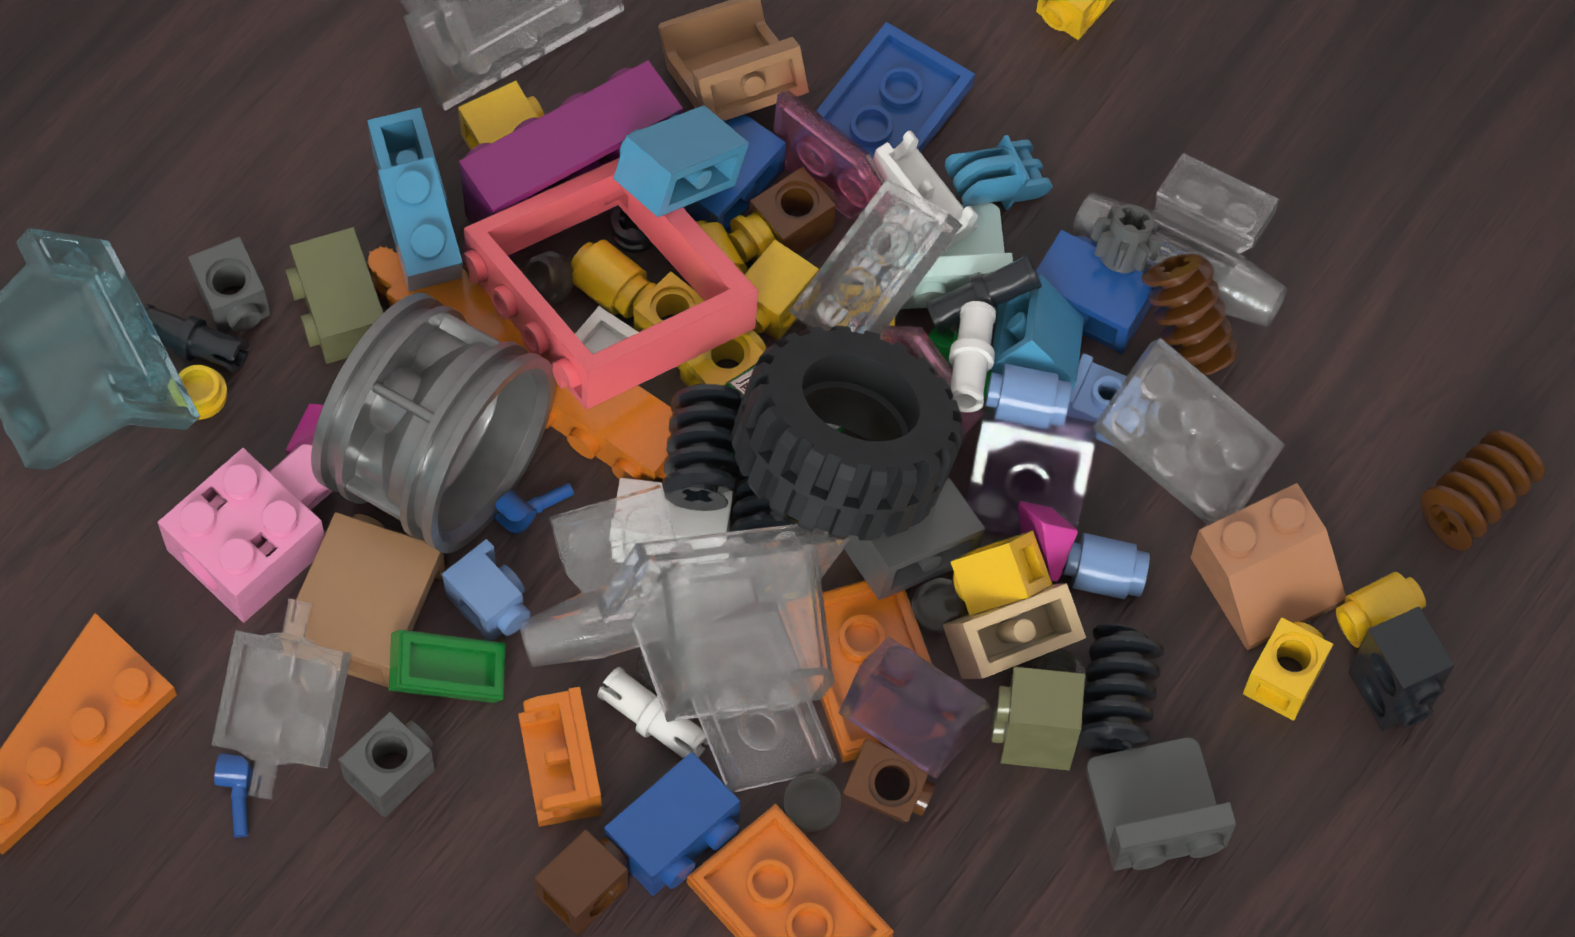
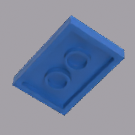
[797,22,975,199]

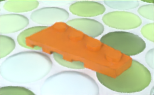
[0,613,177,855]

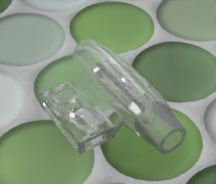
[1072,153,1287,327]
[519,485,753,667]

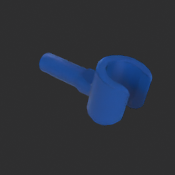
[494,483,574,534]
[214,753,253,838]

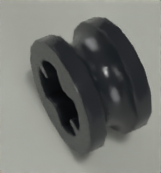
[610,205,654,253]

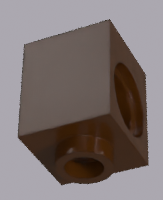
[750,167,837,255]
[840,739,936,824]
[534,829,629,936]

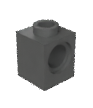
[188,236,271,333]
[339,712,435,818]

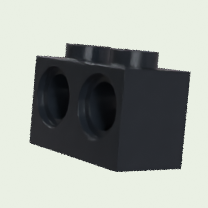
[1348,606,1455,731]

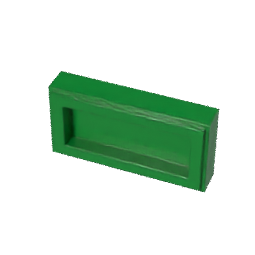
[389,629,505,703]

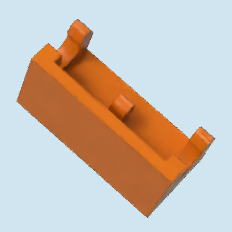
[518,687,602,827]

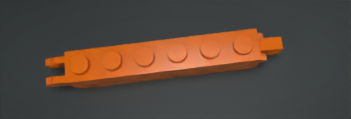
[366,246,673,483]

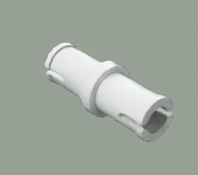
[949,301,996,412]
[597,667,712,759]

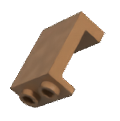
[658,0,809,121]
[282,512,446,688]

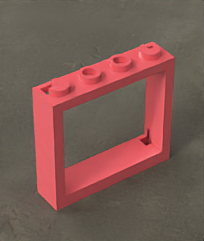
[461,158,758,410]

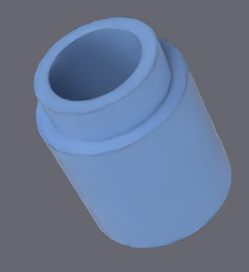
[985,363,1071,430]
[1062,533,1150,600]

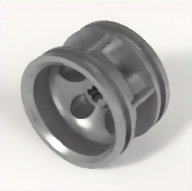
[311,293,556,553]

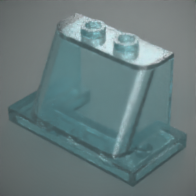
[0,228,200,470]

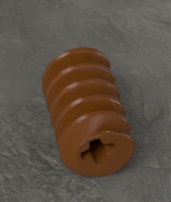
[1142,253,1239,378]
[1420,430,1546,550]

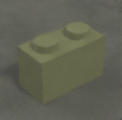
[285,227,383,364]
[991,667,1085,771]

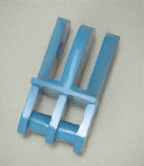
[944,135,1053,211]

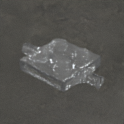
[211,599,351,800]

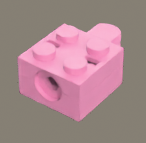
[157,444,333,623]

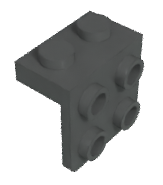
[1086,738,1236,871]

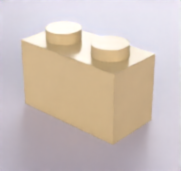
[943,583,1086,679]

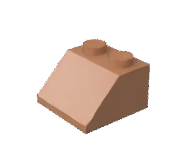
[1190,483,1346,651]

